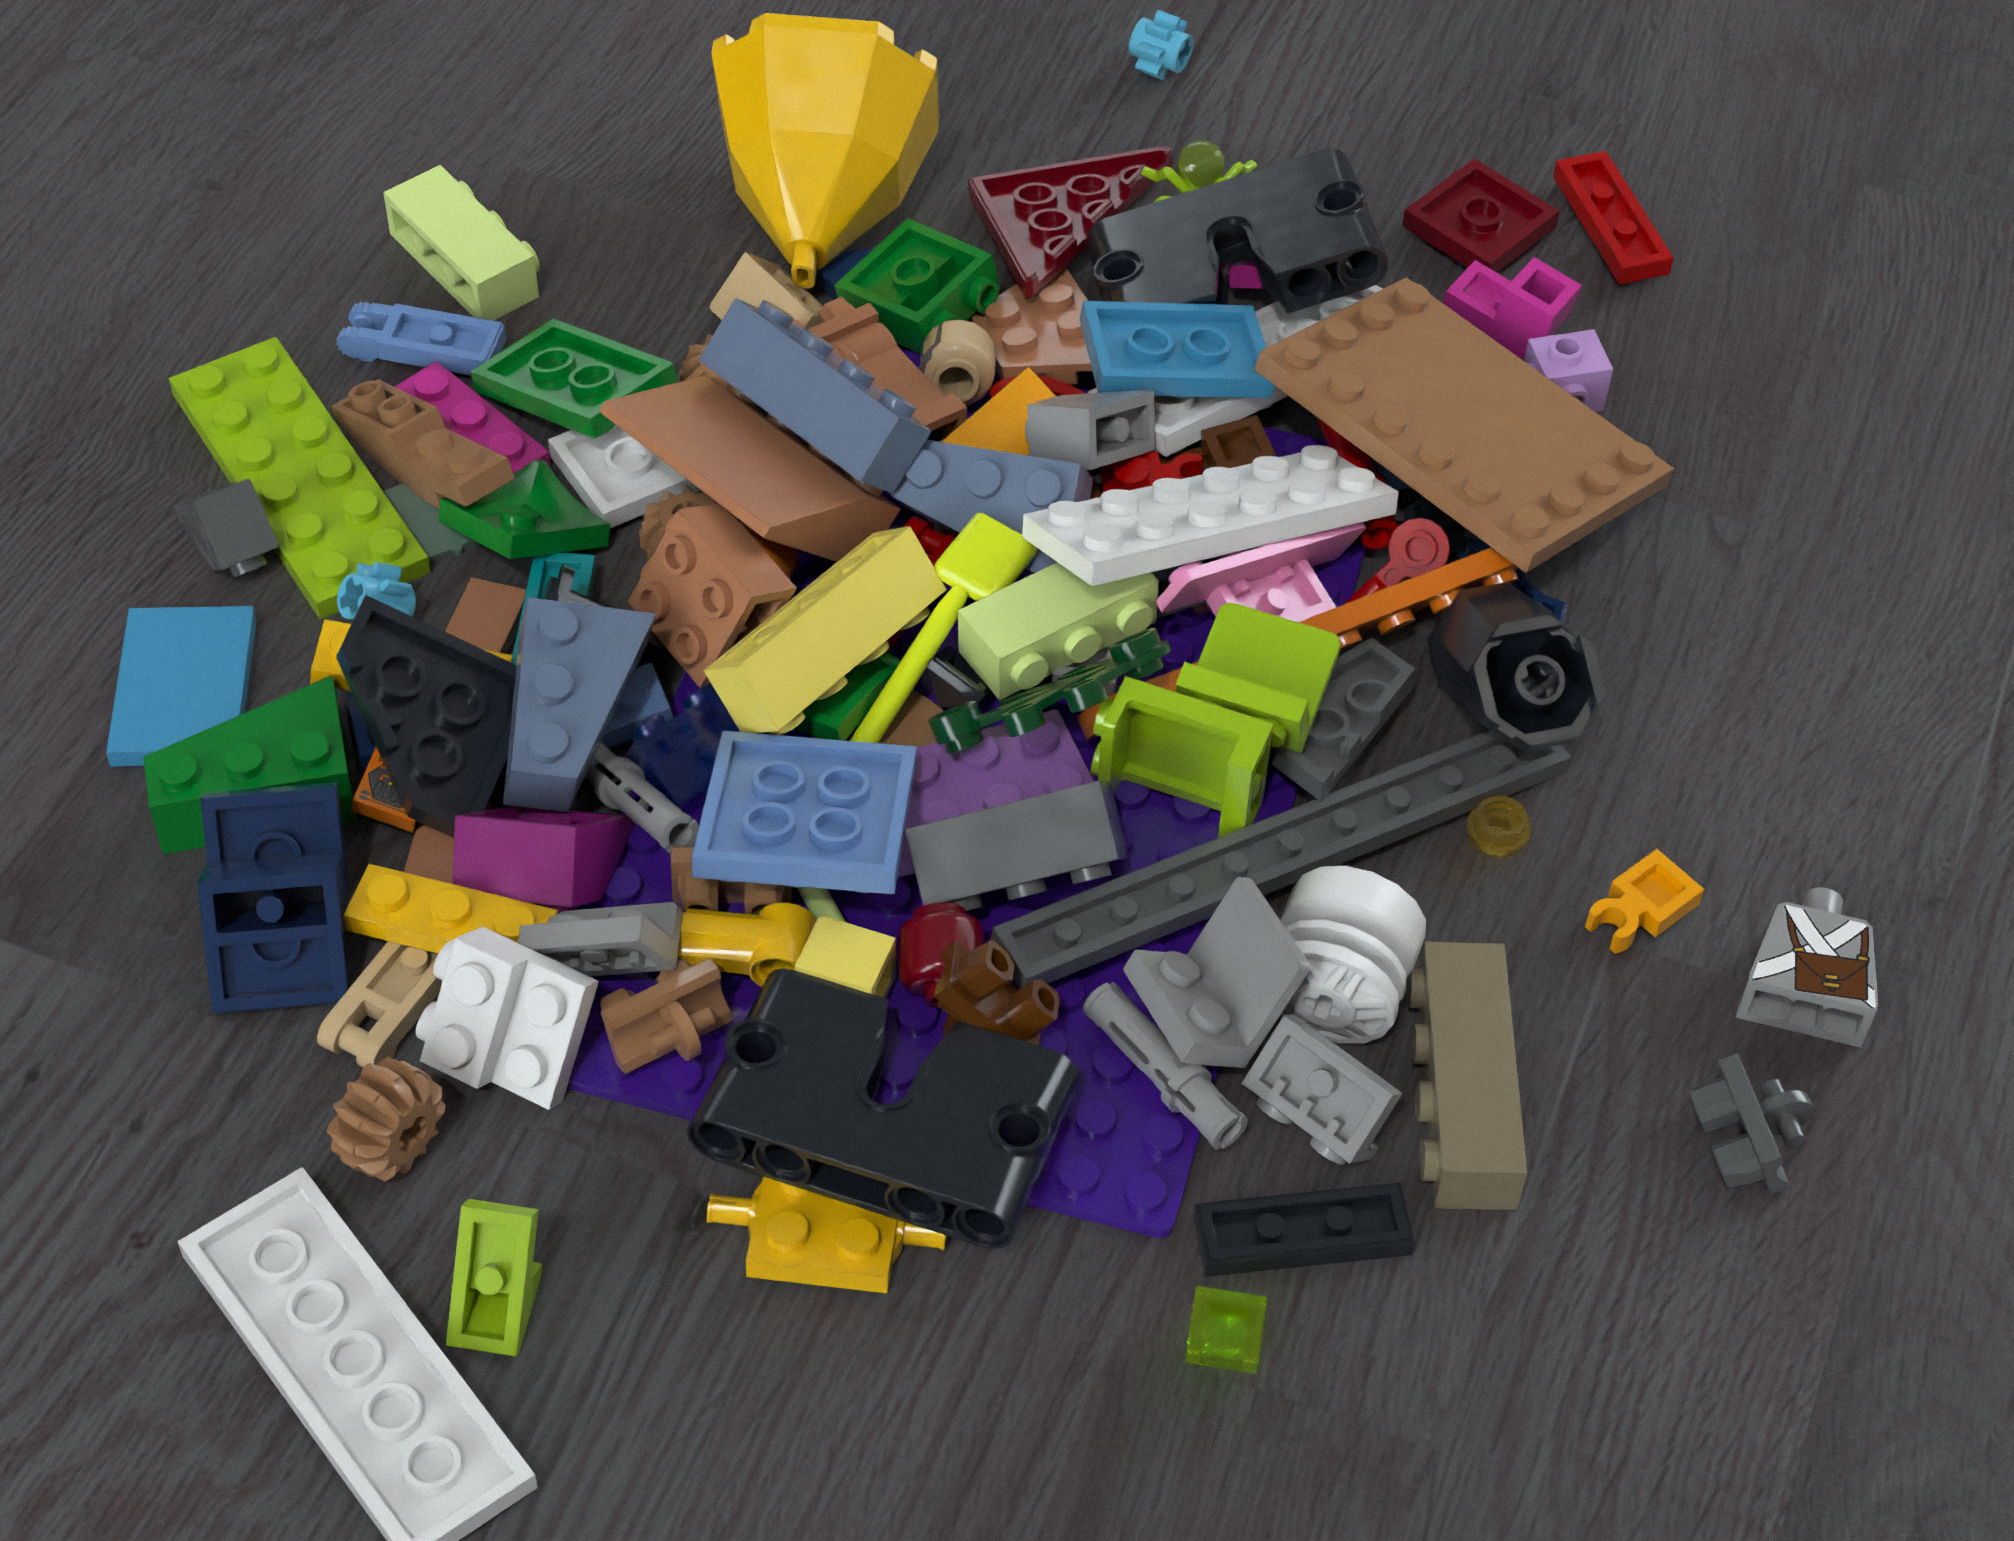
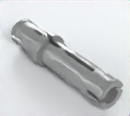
[584,741,699,854]
[1083,982,1248,1150]

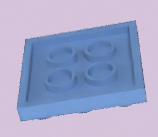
[692,731,917,894]

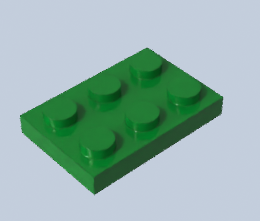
[470,318,678,439]

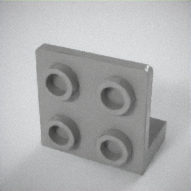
[1123,877,1310,1068]

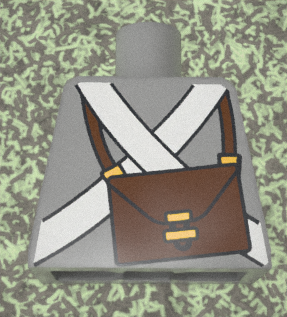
[1735,887,1878,1048]

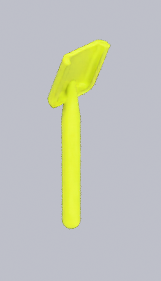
[850,513,1037,743]

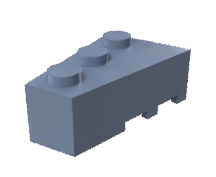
[891,440,1094,575]
[503,597,656,812]

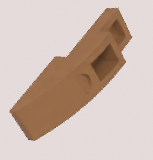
[330,379,515,509]

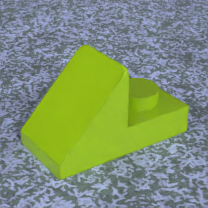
[446,1199,543,1356]

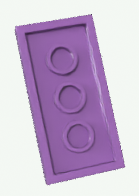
[897,709,1094,878]

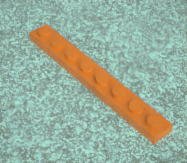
[1077,547,1519,740]

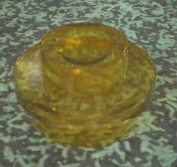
[1466,796,1532,857]

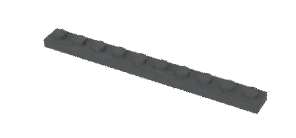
[990,730,1571,989]

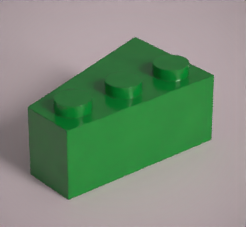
[143,675,358,854]

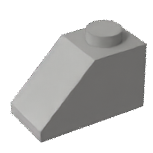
[1025,390,1155,470]

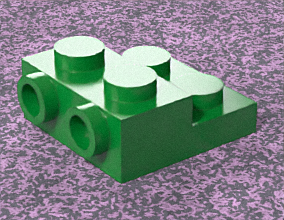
[834,218,1000,354]

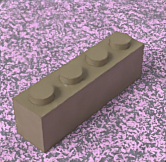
[1406,942,1527,1210]

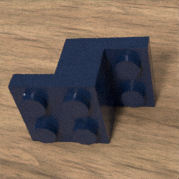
[197,782,350,1013]

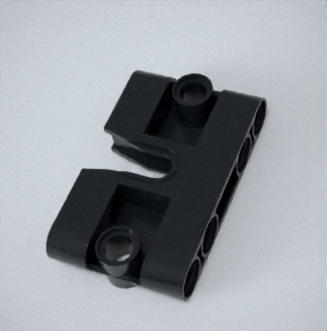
[1086,148,1388,314]
[686,968,1081,1249]

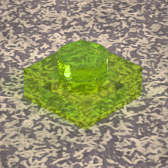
[1185,1286,1267,1374]

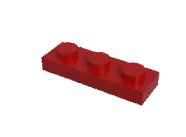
[1553,151,1674,285]

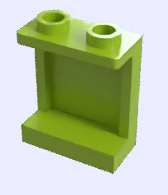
[1090,676,1274,838]

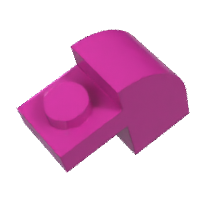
[1442,257,1582,359]

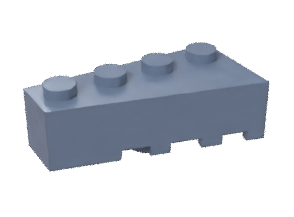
[699,298,932,494]

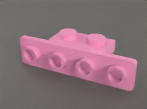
[1155,522,1366,622]

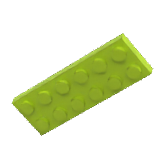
[169,337,431,620]

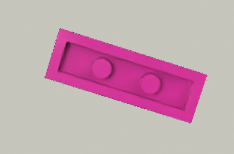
[395,361,551,474]

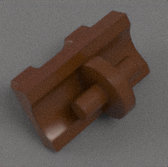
[934,940,1060,1046]

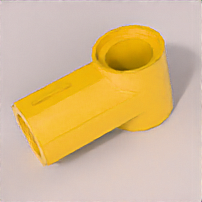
[678,903,817,987]

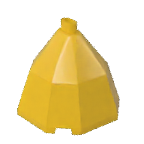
[711,13,939,289]

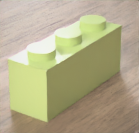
[383,165,540,321]
[958,562,1158,700]

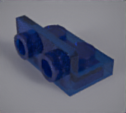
[624,683,771,808]

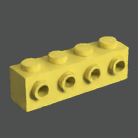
[703,526,947,735]

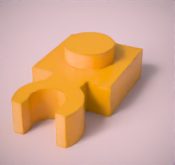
[1585,849,1705,954]

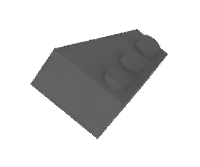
[905,780,1130,911]

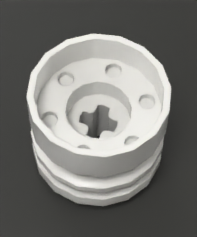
[1279,866,1426,1043]

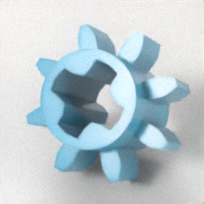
[1129,10,1194,81]
[337,562,416,620]

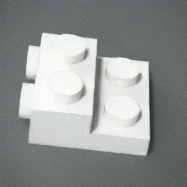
[416,927,599,1110]

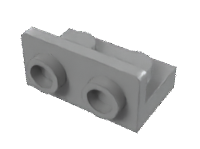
[518,902,683,976]
[1241,1014,1403,1165]

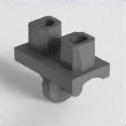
[1689,1053,1815,1194]

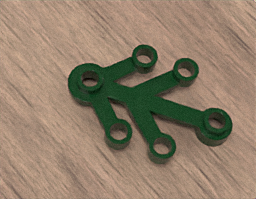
[928,628,1171,754]

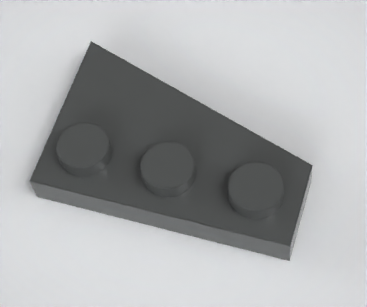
[1269,638,1415,802]

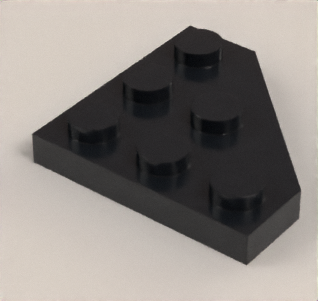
[336,595,516,838]

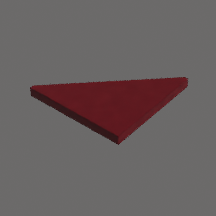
[968,145,1171,299]

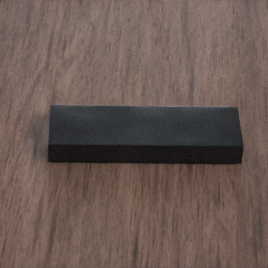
[1193,1182,1415,1277]

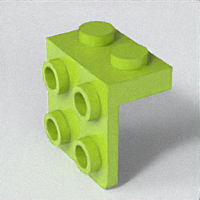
[1175,602,1340,753]

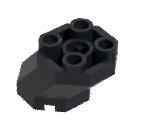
[1427,582,1607,752]

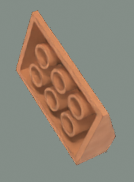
[599,376,900,562]

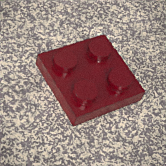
[1402,158,1560,273]

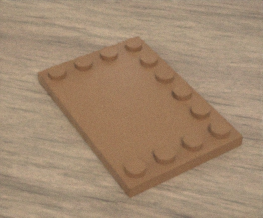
[1254,277,1674,573]

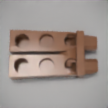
[792,297,967,442]

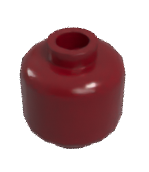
[897,903,985,1008]

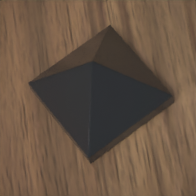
[927,646,991,708]

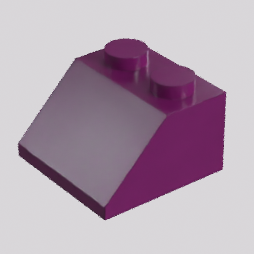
[452,806,633,914]

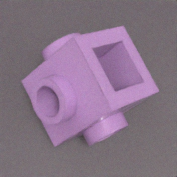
[1524,329,1613,412]

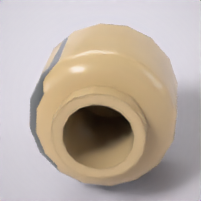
[919,319,996,405]

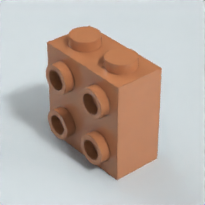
[628,503,797,688]

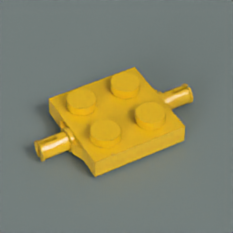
[707,1176,947,1294]

